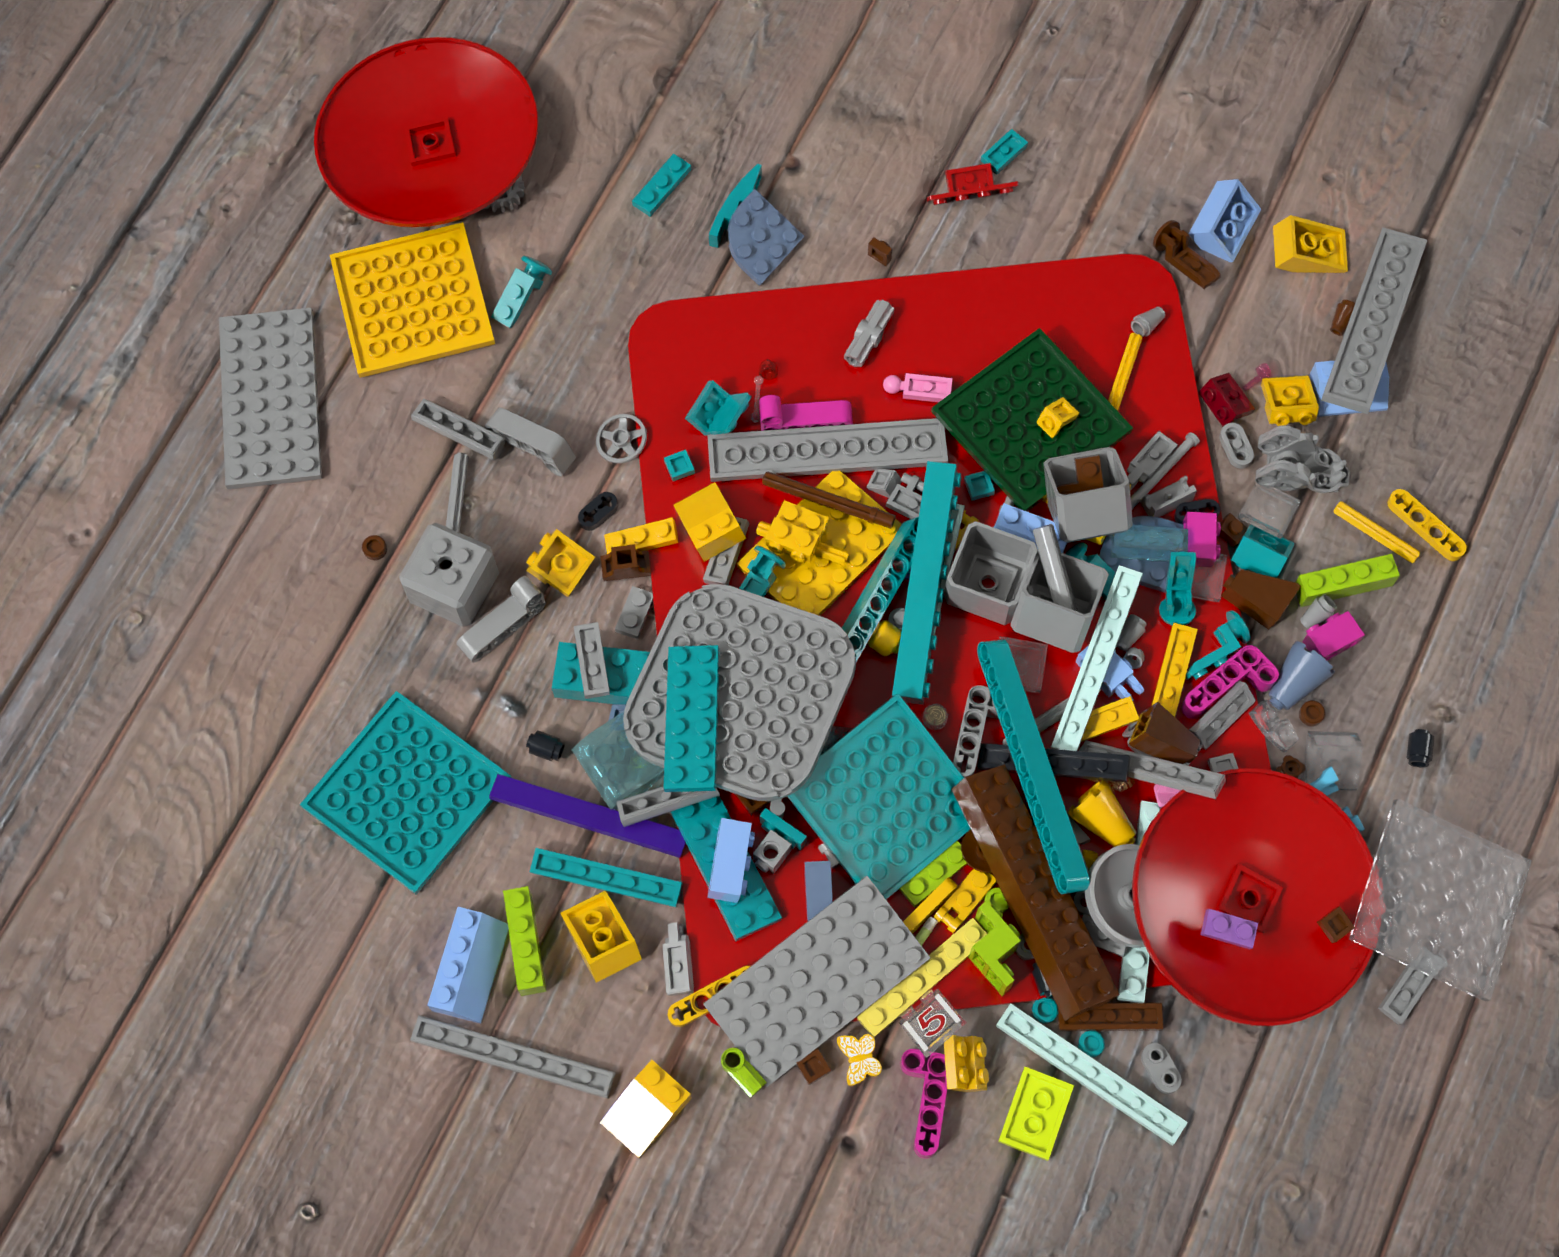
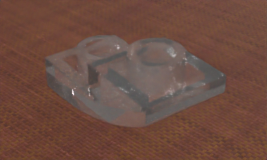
[1249,699,1300,752]

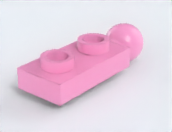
[883,373,952,402]

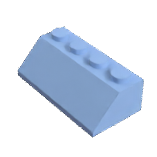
[427,907,509,1024]

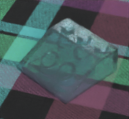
[571,711,664,810]

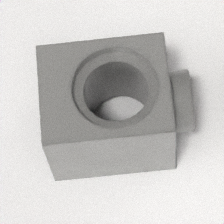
[753,830,792,874]

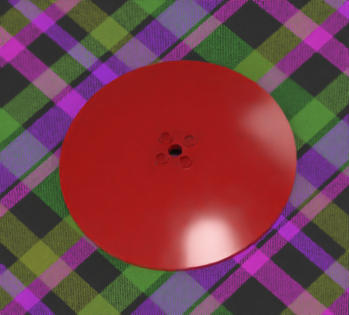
[314,37,538,227]
[1132,768,1381,1026]

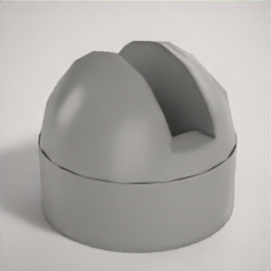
[1124,647,1144,669]

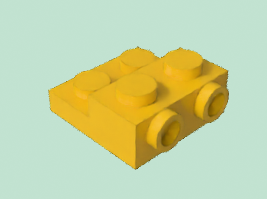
[1261,376,1319,426]
[765,500,829,563]
[526,529,595,597]
[943,1035,989,1092]

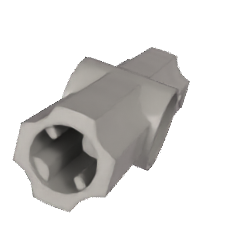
[844,300,894,367]

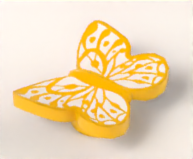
[837,1034,882,1086]

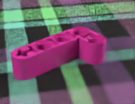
[759,395,853,431]
[1181,645,1279,719]
[900,1049,947,1159]

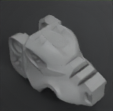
[1255,426,1350,493]

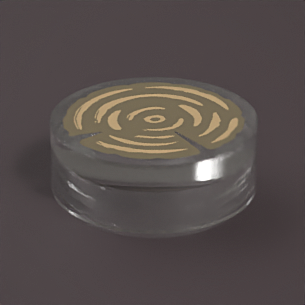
[923,704,948,730]

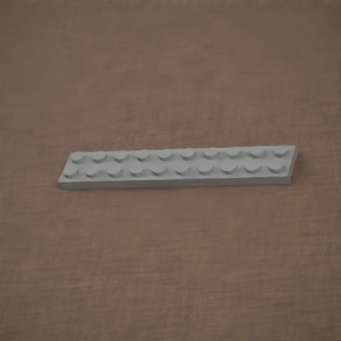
[1321,227,1427,414]
[707,418,948,482]

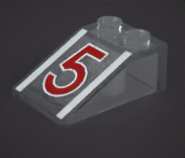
[899,989,966,1058]

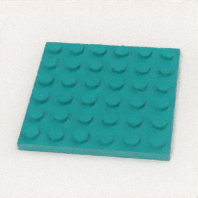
[300,691,512,895]
[787,694,971,899]

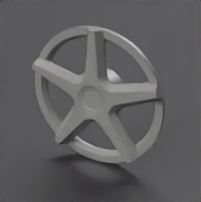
[596,414,647,463]

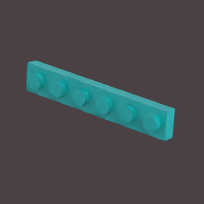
[529,848,683,908]

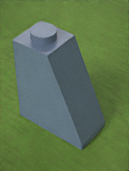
[804,861,833,922]

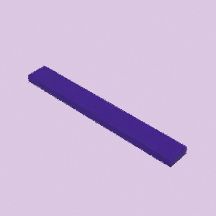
[489,774,686,858]

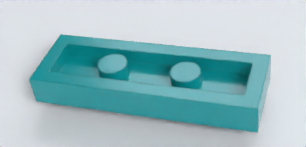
[632,153,692,217]

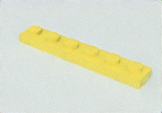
[857,918,987,1038]

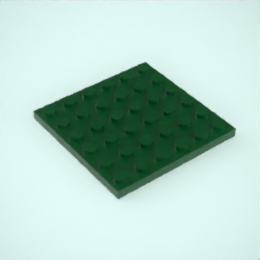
[931,328,1133,511]

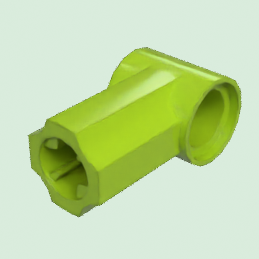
[721,1048,767,1098]

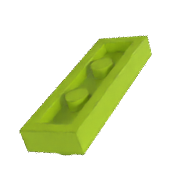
[899,841,967,908]

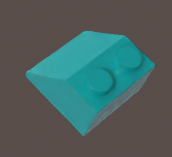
[1231,522,1295,578]

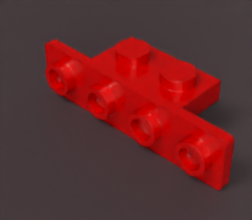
[927,163,1019,205]

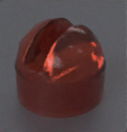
[759,359,778,380]

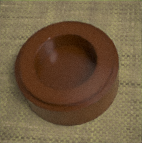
[362,535,387,560]
[1299,700,1325,726]

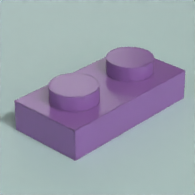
[1201,909,1258,949]

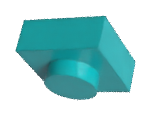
[664,449,695,481]
[964,471,995,501]

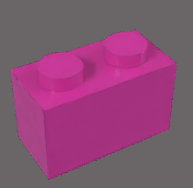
[1183,512,1221,567]
[1302,611,1365,661]

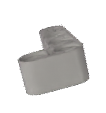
[484,407,576,477]
[457,576,545,663]
[953,686,999,778]

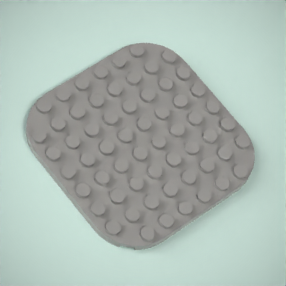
[623,584,856,801]

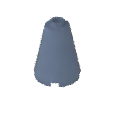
[1268,641,1335,711]

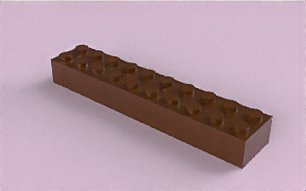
[952,764,1120,1020]

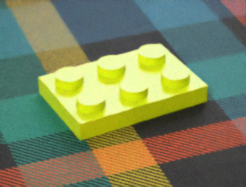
[998,1067,1074,1161]

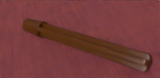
[762,471,896,529]

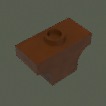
[600,544,651,582]

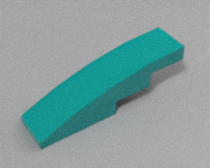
[709,164,762,248]

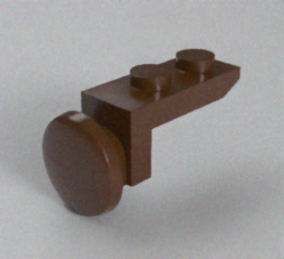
[1153,220,1221,289]

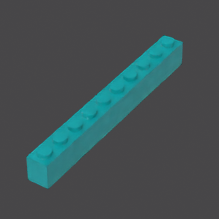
[892,461,961,705]

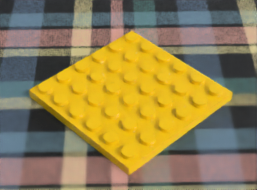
[330,222,495,378]

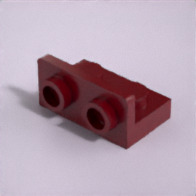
[1199,373,1255,427]

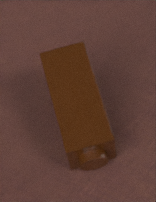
[1221,569,1301,630]
[1129,702,1201,764]

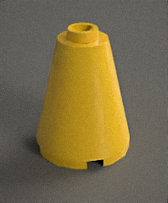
[1067,780,1136,847]

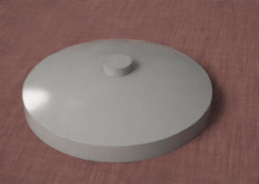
[1085,844,1145,948]

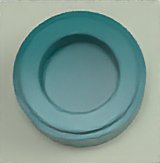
[1032,998,1058,1024]
[1078,1031,1105,1058]

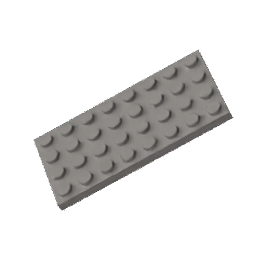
[219,308,322,489]
[703,875,930,1087]

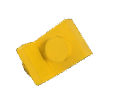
[1037,397,1079,438]

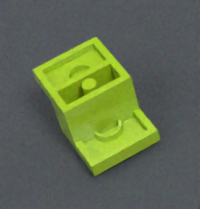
[968,901,1021,996]

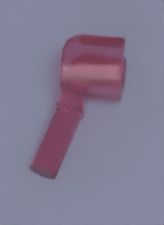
[1243,363,1271,391]

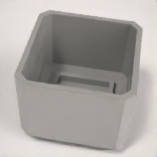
[1044,447,1133,543]
[944,521,1038,625]
[399,523,499,627]
[1011,552,1109,653]

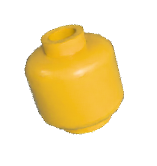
[868,620,902,656]

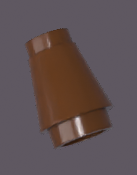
[1330,300,1355,336]

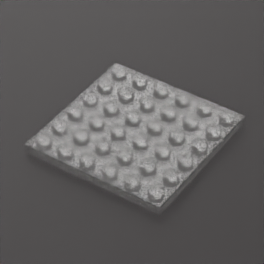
[1349,799,1532,1001]

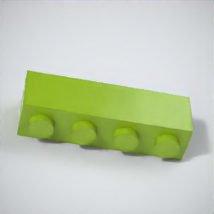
[1295,554,1400,607]
[503,886,547,996]

